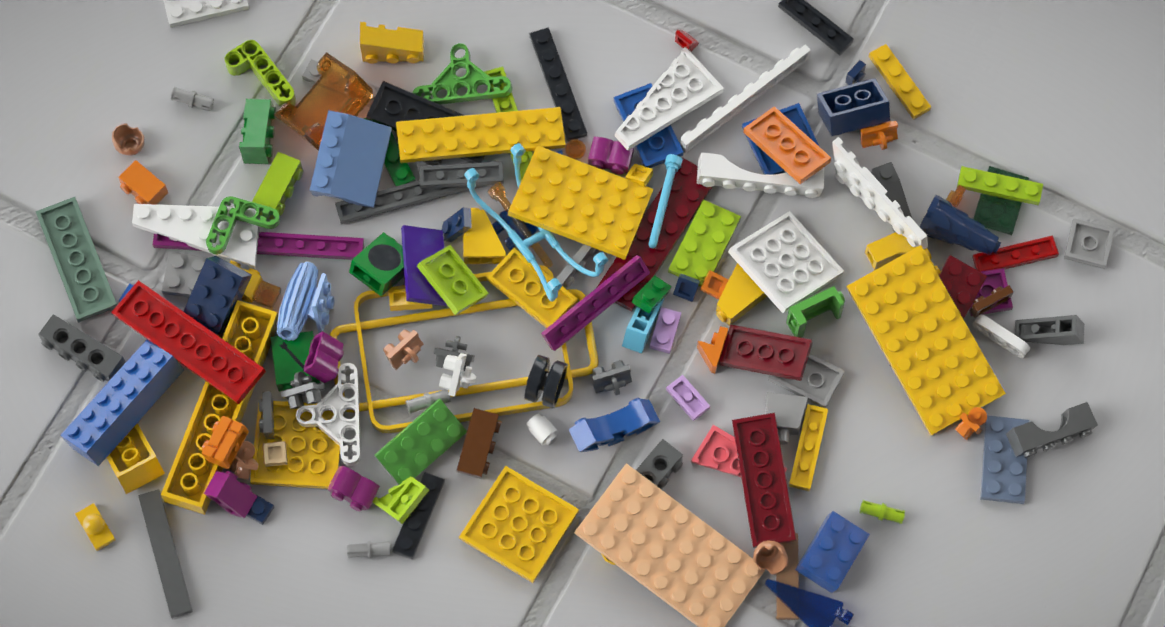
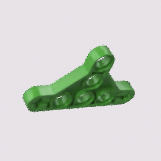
[412,43,513,105]

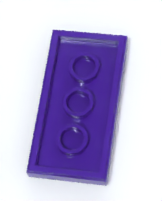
[401,225,447,306]

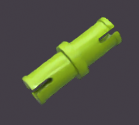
[859,500,905,524]

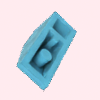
[622,298,665,353]

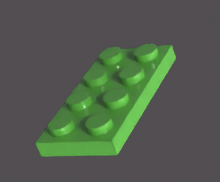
[374,399,467,485]

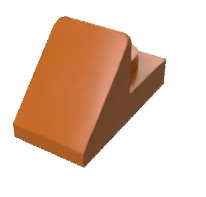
[697,326,728,374]

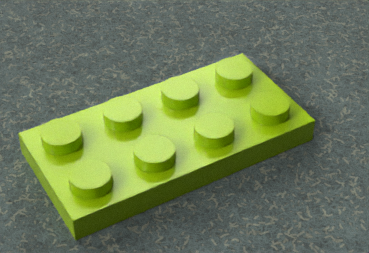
[668,199,741,287]

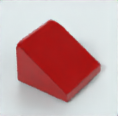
[675,30,699,52]

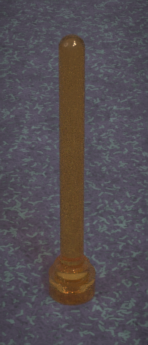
[487,182,553,268]

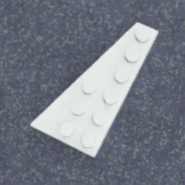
[615,47,724,150]
[833,137,928,249]
[132,204,260,269]

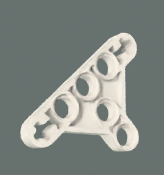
[296,363,361,466]

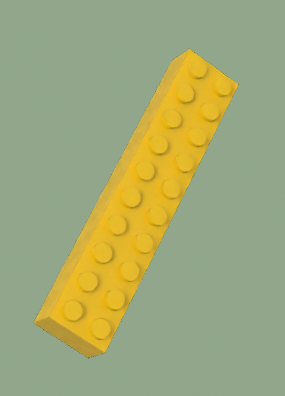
[161,300,278,515]

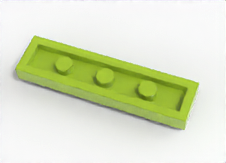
[957,166,1043,206]

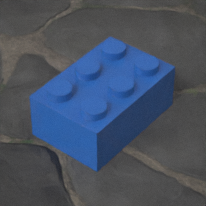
[795,511,870,593]

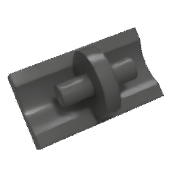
[434,336,475,371]
[592,360,632,395]
[281,372,325,409]

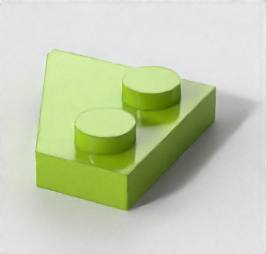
[373,476,429,524]

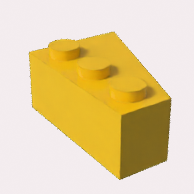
[360,22,424,64]

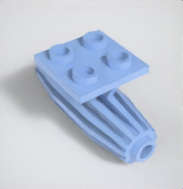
[277,262,335,341]

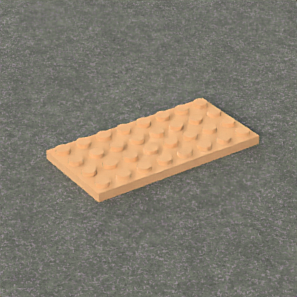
[574,463,766,627]

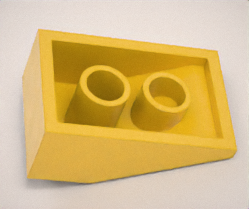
[106,423,165,494]

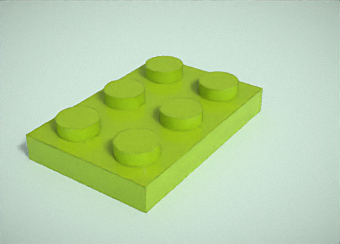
[417,245,489,315]

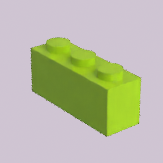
[252,152,303,220]

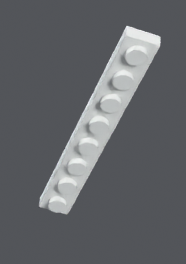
[680,44,811,154]

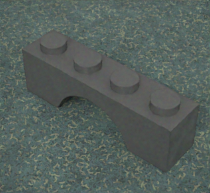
[1006,402,1098,458]

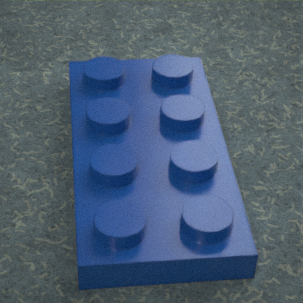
[613,83,684,168]

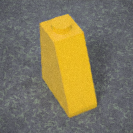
[463,207,506,264]
[716,263,767,326]

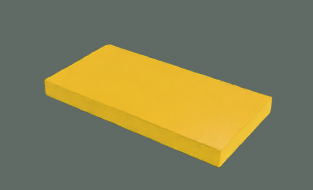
[486,248,578,328]

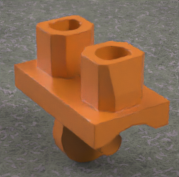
[860,120,898,150]
[955,407,987,440]

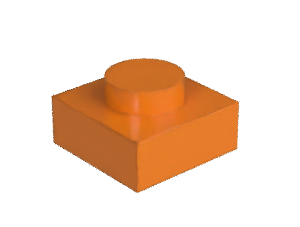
[700,270,729,299]

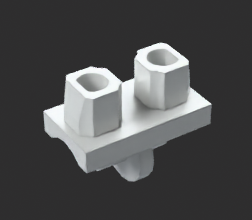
[439,353,476,397]

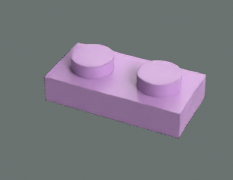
[650,307,681,354]
[666,375,710,421]

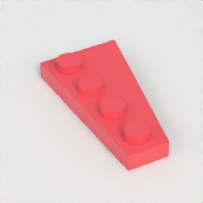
[691,425,787,477]

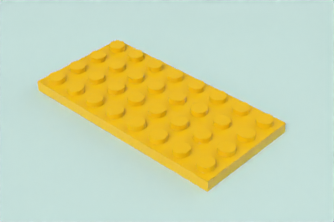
[846,245,1006,436]

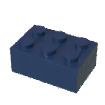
[817,78,890,136]
[183,256,252,334]

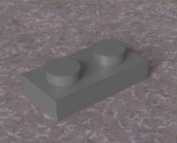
[259,391,274,439]

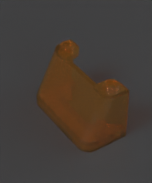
[274,52,373,151]

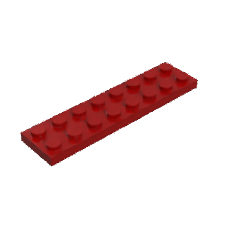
[111,280,266,405]

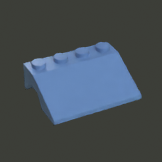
[310,110,392,208]

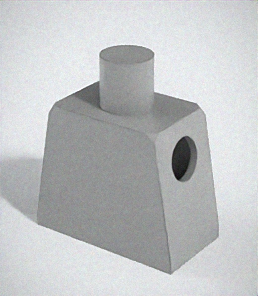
[765,392,808,444]

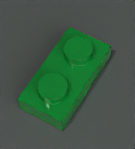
[632,275,672,314]

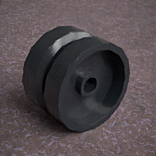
[524,355,568,408]

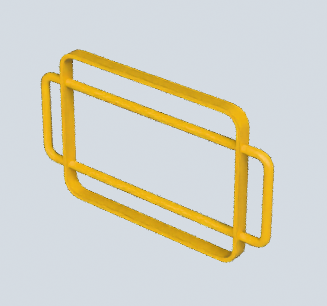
[329,265,599,433]

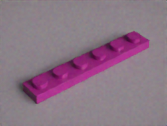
[541,255,650,351]

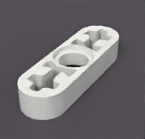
[972,314,1030,358]

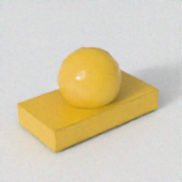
[75,503,116,551]

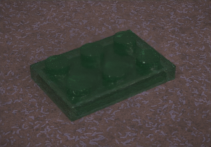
[973,166,1029,235]

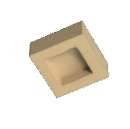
[263,441,287,467]

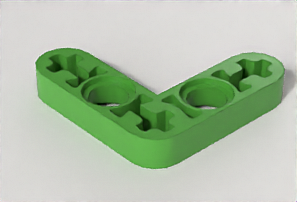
[206,196,280,255]

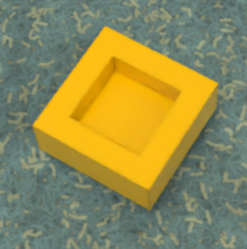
[625,164,653,187]

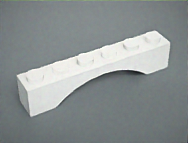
[697,153,824,198]

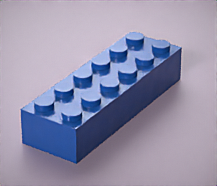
[60,340,184,466]

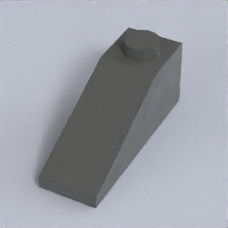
[871,162,912,232]
[1015,315,1085,345]

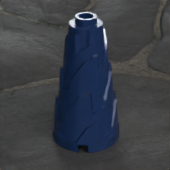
[920,195,1002,255]

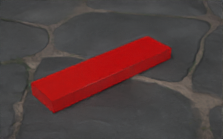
[972,235,1059,272]

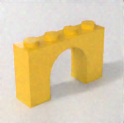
[865,232,940,275]

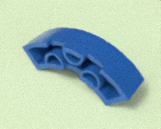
[569,398,660,452]

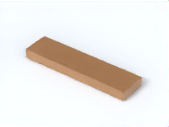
[776,533,799,620]

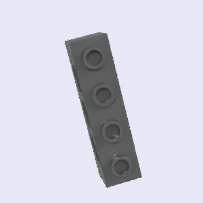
[38,314,126,382]
[636,439,683,489]

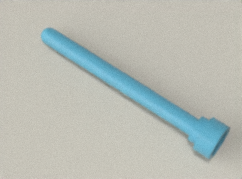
[649,154,683,248]

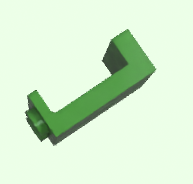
[786,286,845,338]

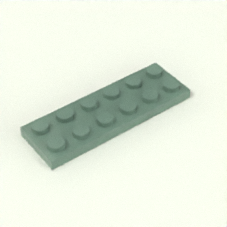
[35,197,117,323]

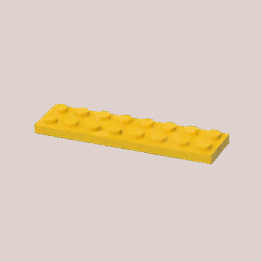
[396,107,566,163]

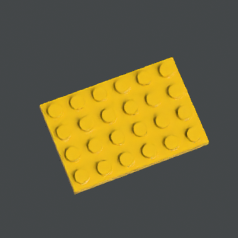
[508,145,654,260]

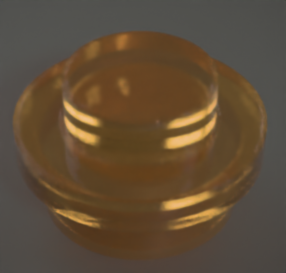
[565,139,586,160]

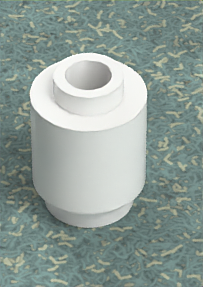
[527,413,558,446]

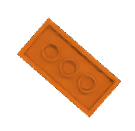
[743,106,831,184]

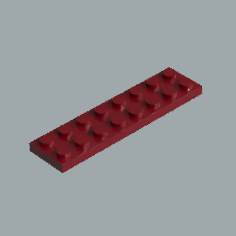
[596,157,712,312]

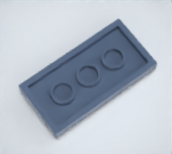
[980,415,1029,504]

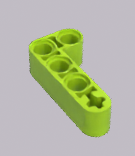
[225,40,296,110]

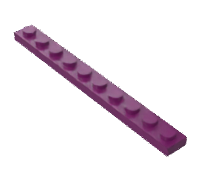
[153,232,364,260]

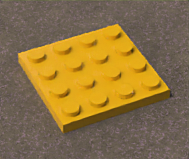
[250,401,344,489]
[459,465,579,583]

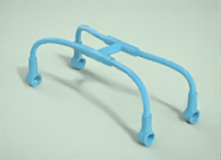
[464,143,608,302]

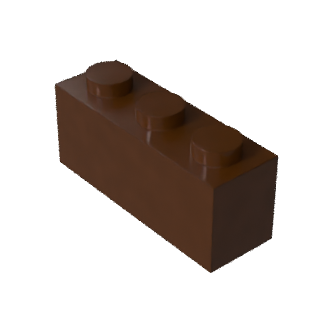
[456,408,502,479]

